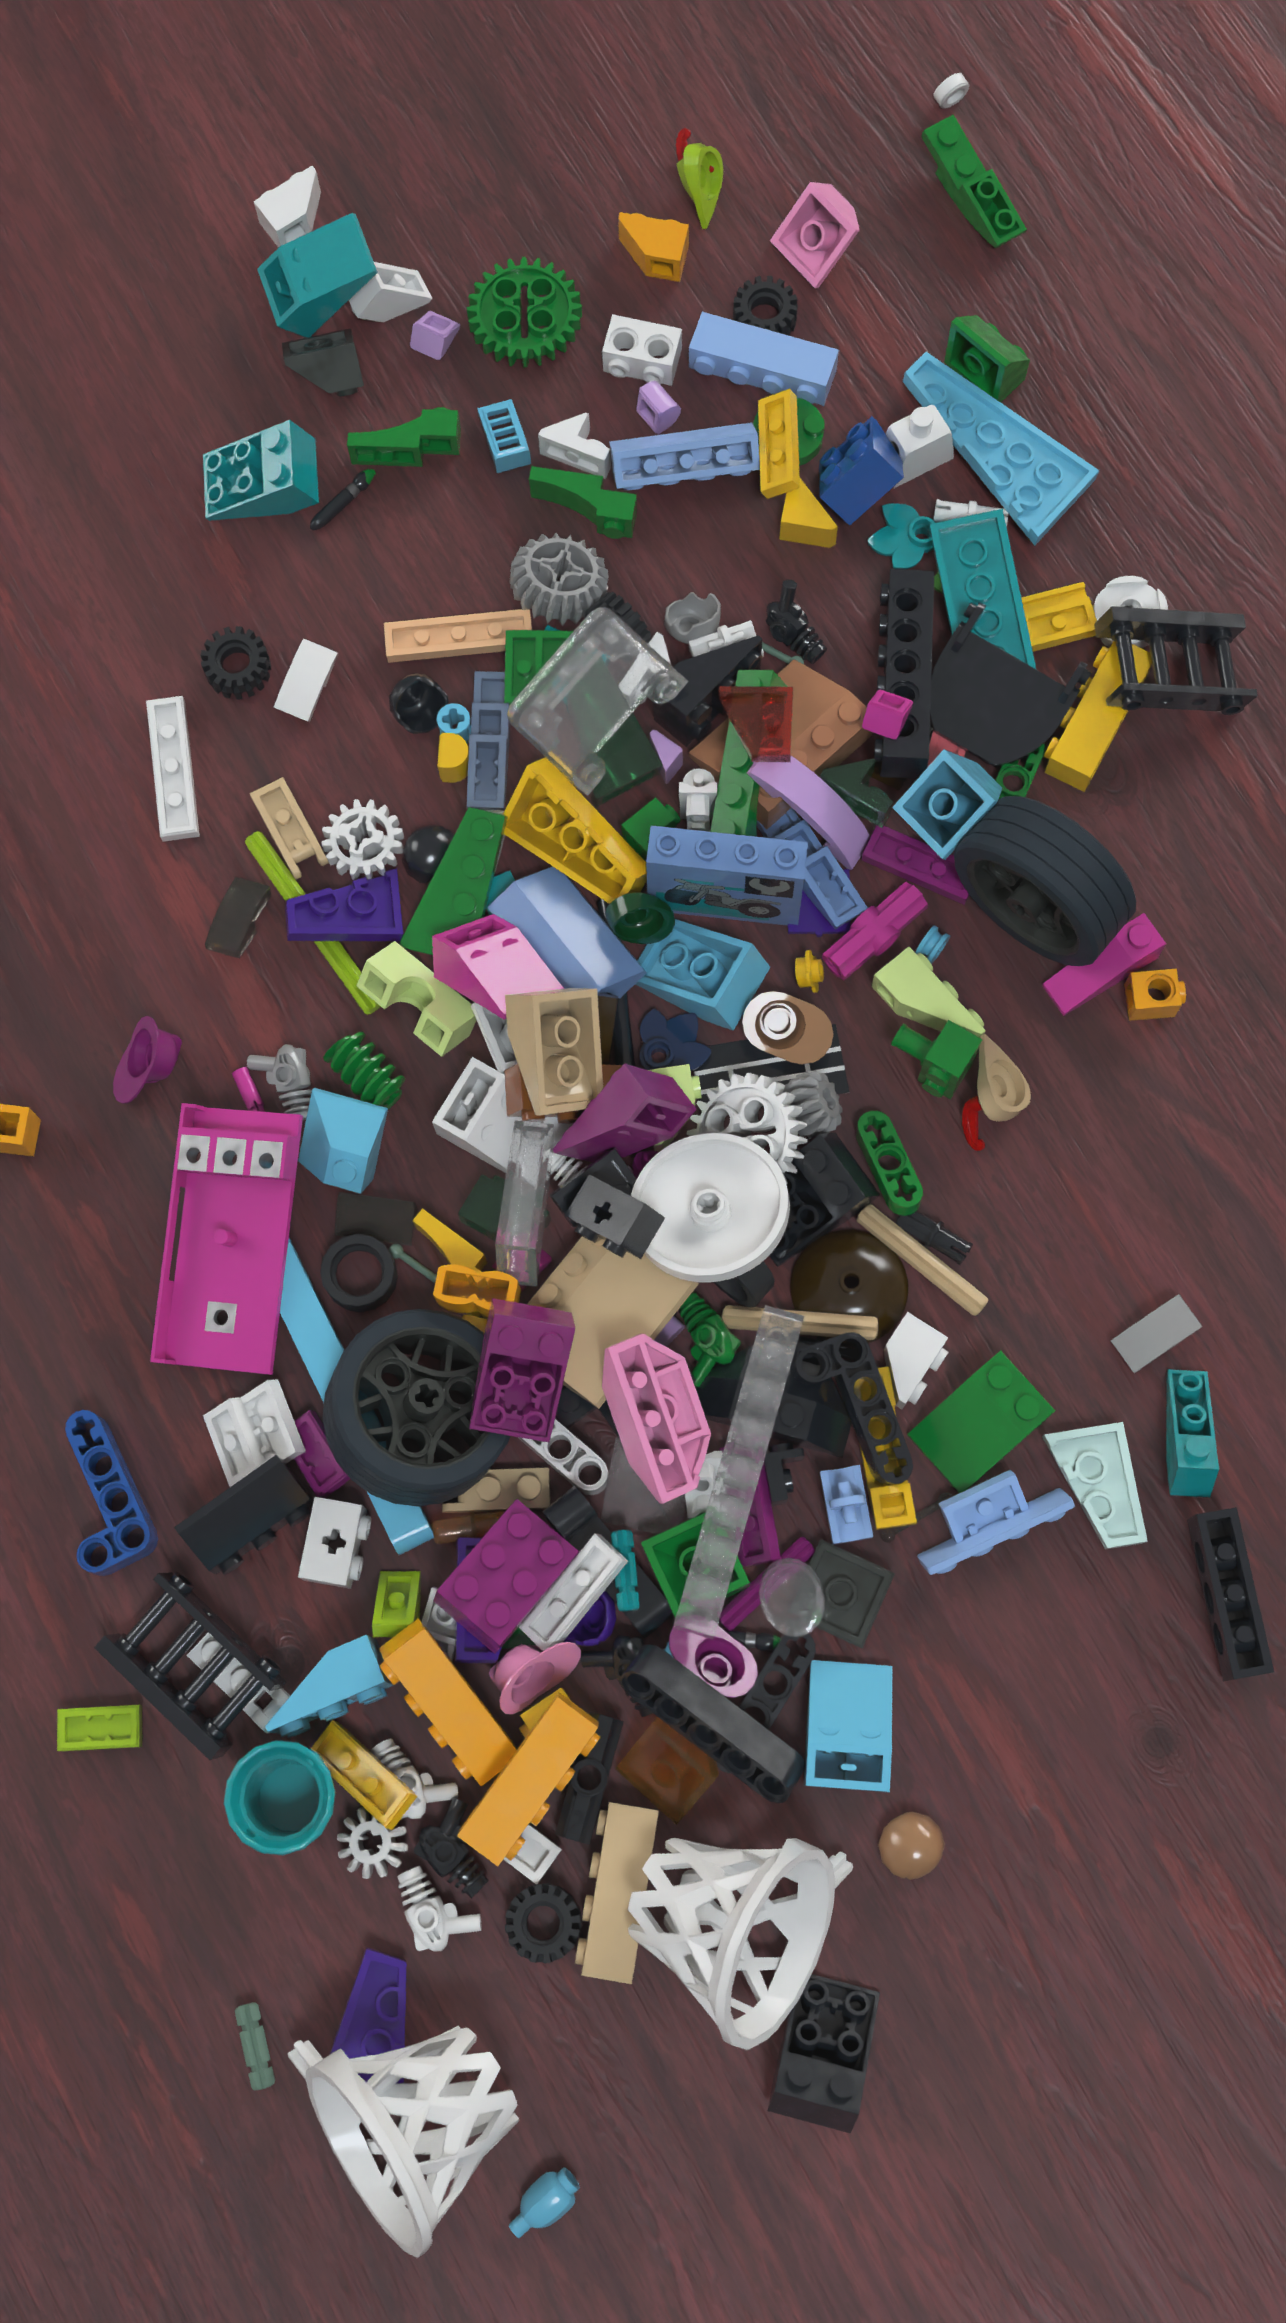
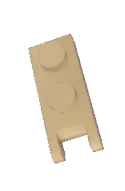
[250,777,329,880]
[442,1468,550,1513]

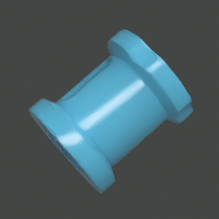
[437,703,471,744]

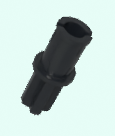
[896,1211,973,1265]

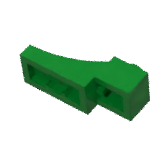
[347,407,461,467]
[529,466,637,539]

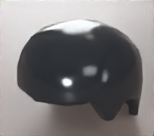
[389,673,449,734]
[402,825,455,884]

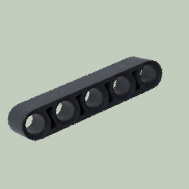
[620,1645,805,1803]

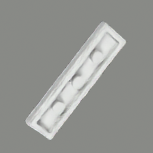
[146,696,200,842]

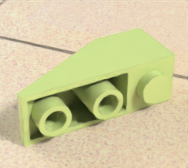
[871,947,986,1038]

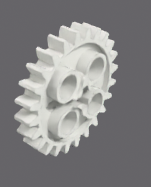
[687,1073,807,1185]

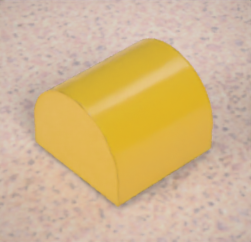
[437,733,469,783]

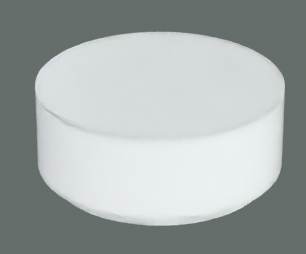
[933,73,969,108]

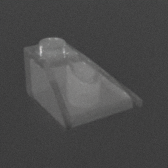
[601,1437,686,1534]

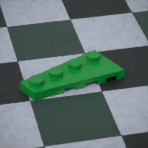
[399,807,507,955]

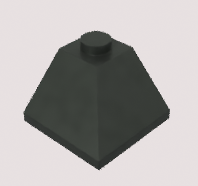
[282,328,364,396]

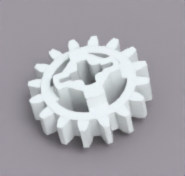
[321,799,404,880]

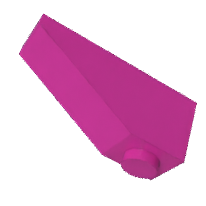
[1042,913,1166,1016]

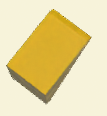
[779,478,838,548]

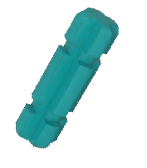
[611,1530,640,1612]

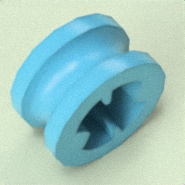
[915,925,950,964]

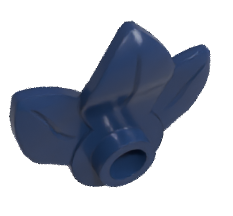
[639,1009,712,1071]

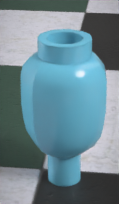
[509,2167,580,2238]

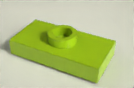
[57,1705,142,1752]

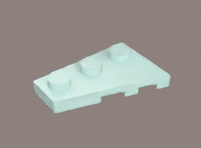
[1042,1422,1148,1549]

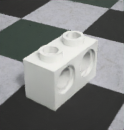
[602,314,682,386]

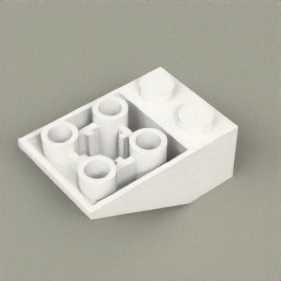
[432,1057,574,1190]

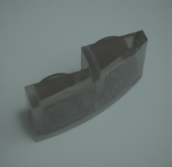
[205,877,272,959]

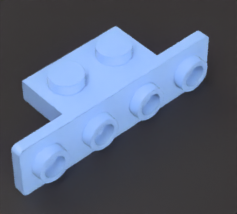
[917,1470,1075,1575]

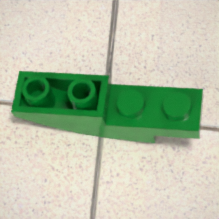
[921,114,1027,248]

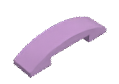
[747,743,870,870]

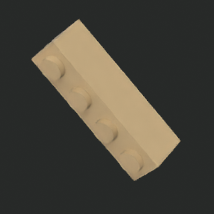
[575,1802,659,1984]

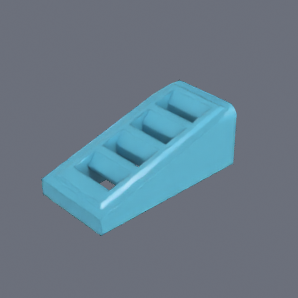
[477,399,531,473]

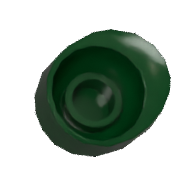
[605,892,675,944]

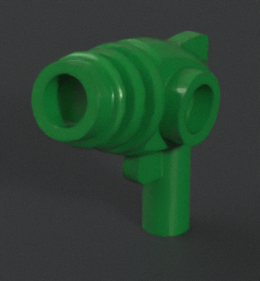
[679,1293,741,1387]

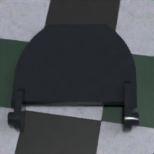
[930,602,1092,767]

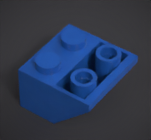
[819,416,904,525]

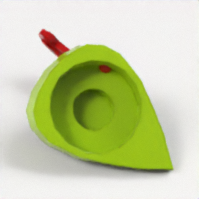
[676,128,723,229]

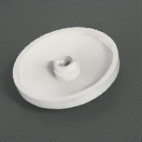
[631,1133,790,1282]

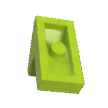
[372,1571,421,1638]

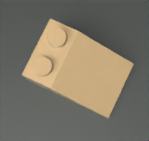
[505,988,603,1116]

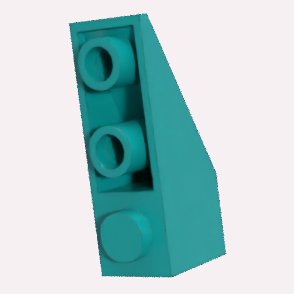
[1166,1369,1219,1497]

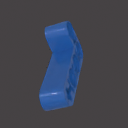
[65,1410,158,1576]

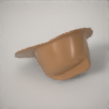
[742,991,834,1065]

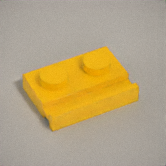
[1021,582,1097,652]

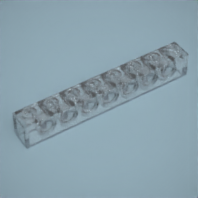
[674,1305,804,1640]

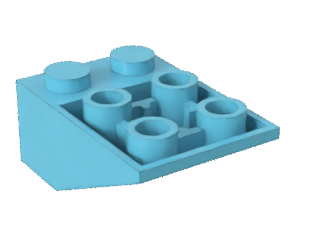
[265,1635,394,1738]
[803,1660,892,1792]

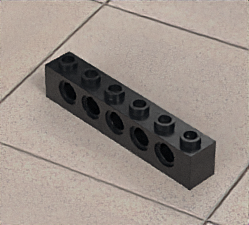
[874,569,934,779]

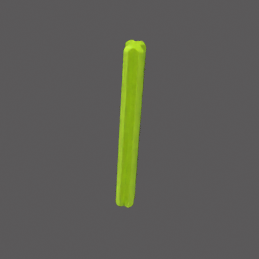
[245,831,381,1015]

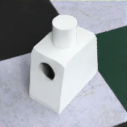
[886,405,954,488]

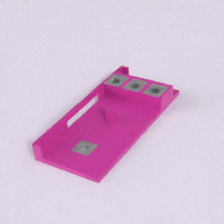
[150,1103,303,1375]

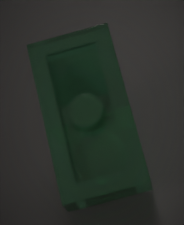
[820,759,893,828]

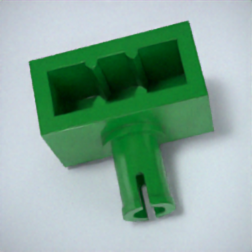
[891,1020,983,1100]

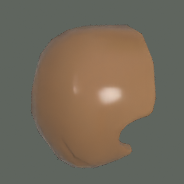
[878,1812,945,1880]

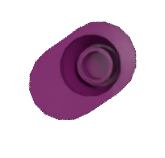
[113,1016,182,1104]
[669,1615,758,1698]

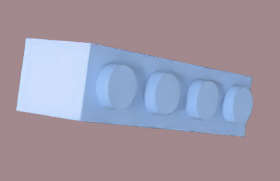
[689,312,839,406]

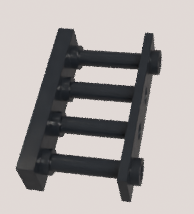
[1094,606,1258,715]
[94,1572,287,1760]

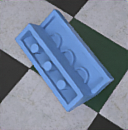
[487,866,647,999]

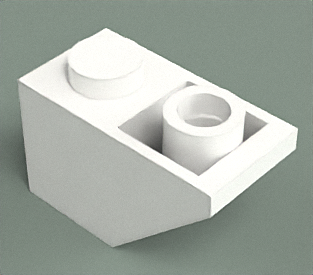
[254,166,321,248]
[883,1312,948,1410]

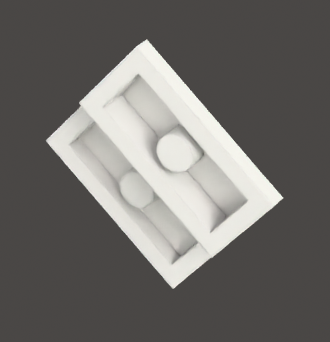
[203,1379,306,1487]

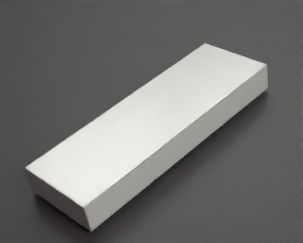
[519,1533,628,1651]

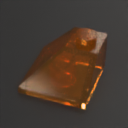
[615,1717,719,1825]

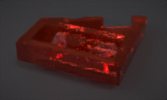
[719,686,794,762]

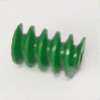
[323,1031,406,1110]

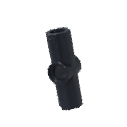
[555,1712,624,1845]

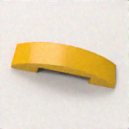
[853,1366,917,1530]

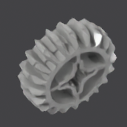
[509,533,609,626]

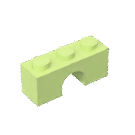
[356,941,477,1057]

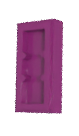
[294,1410,350,1498]

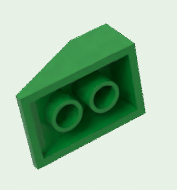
[907,1350,1055,1493]

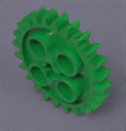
[467,257,582,368]

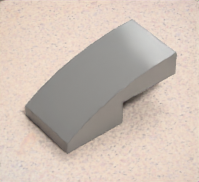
[1111,1294,1203,1373]

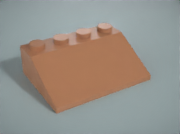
[688,659,873,830]

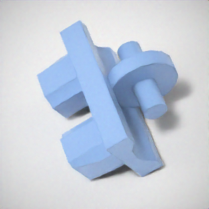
[820,1465,873,1545]

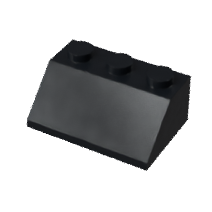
[174,1455,314,1575]

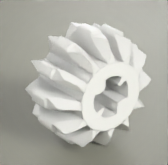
[337,1807,408,1879]

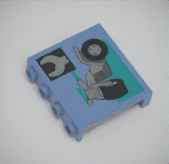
[646,826,808,926]

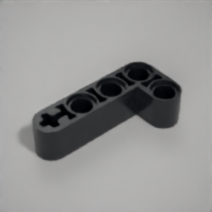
[790,1332,913,1485]
[543,1486,673,1638]

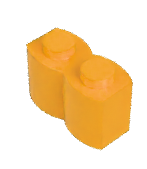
[433,1264,521,1317]

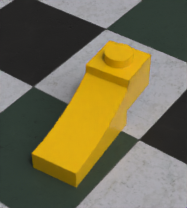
[413,1208,488,1319]

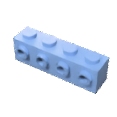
[609,423,760,490]

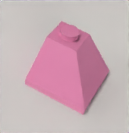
[770,182,860,288]

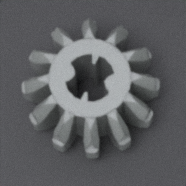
[784,1071,843,1139]

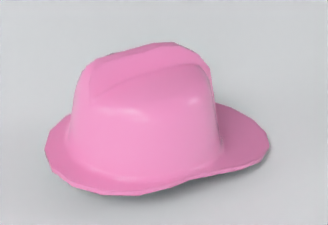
[489,1642,581,1714]

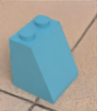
[892,749,1002,860]

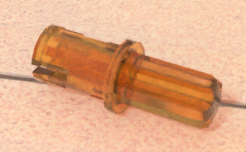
[432,1509,507,1544]

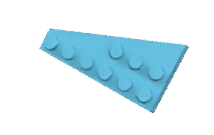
[902,352,1099,546]

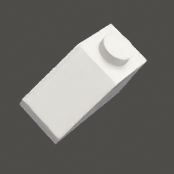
[349,262,433,323]

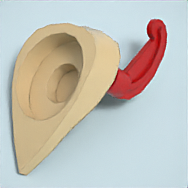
[962,1034,1031,1151]

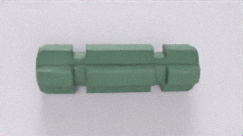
[235,2002,275,2090]

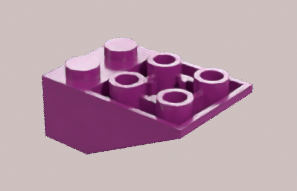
[552,1064,697,1162]
[469,1298,576,1443]

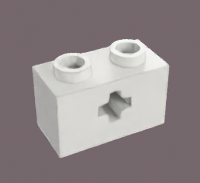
[298,1497,371,1589]

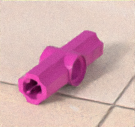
[822,882,928,981]

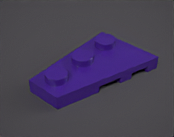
[285,868,403,941]
[330,1947,406,2083]

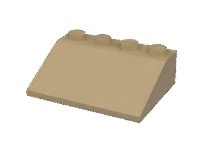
[528,1236,699,1409]

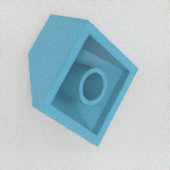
[298,1088,388,1194]

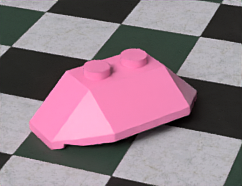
[602,1334,711,1504]

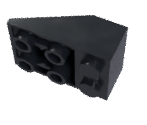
[653,635,763,747]
[769,1133,880,1267]
[767,1974,880,2134]

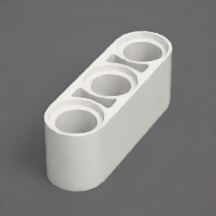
[518,1419,609,1495]

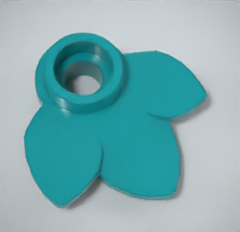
[868,503,936,570]

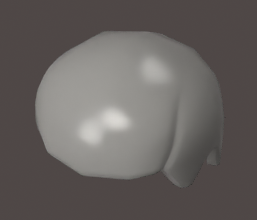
[664,592,721,644]

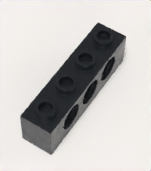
[1187,1507,1274,1682]

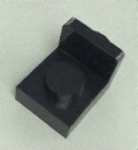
[763,1443,805,1506]

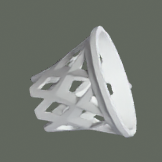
[628,1838,853,2050]
[288,2025,519,2258]

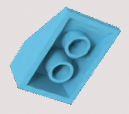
[635,919,770,1031]

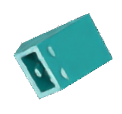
[257,213,378,337]
[203,420,319,521]

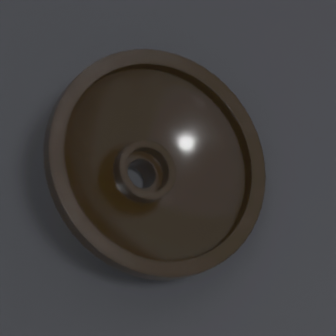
[790,1230,908,1347]

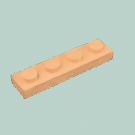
[384,609,532,663]

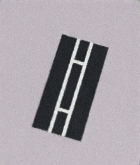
[693,1024,850,1113]

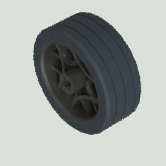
[954,796,1136,966]
[323,1309,510,1506]

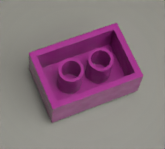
[433,1499,579,1654]

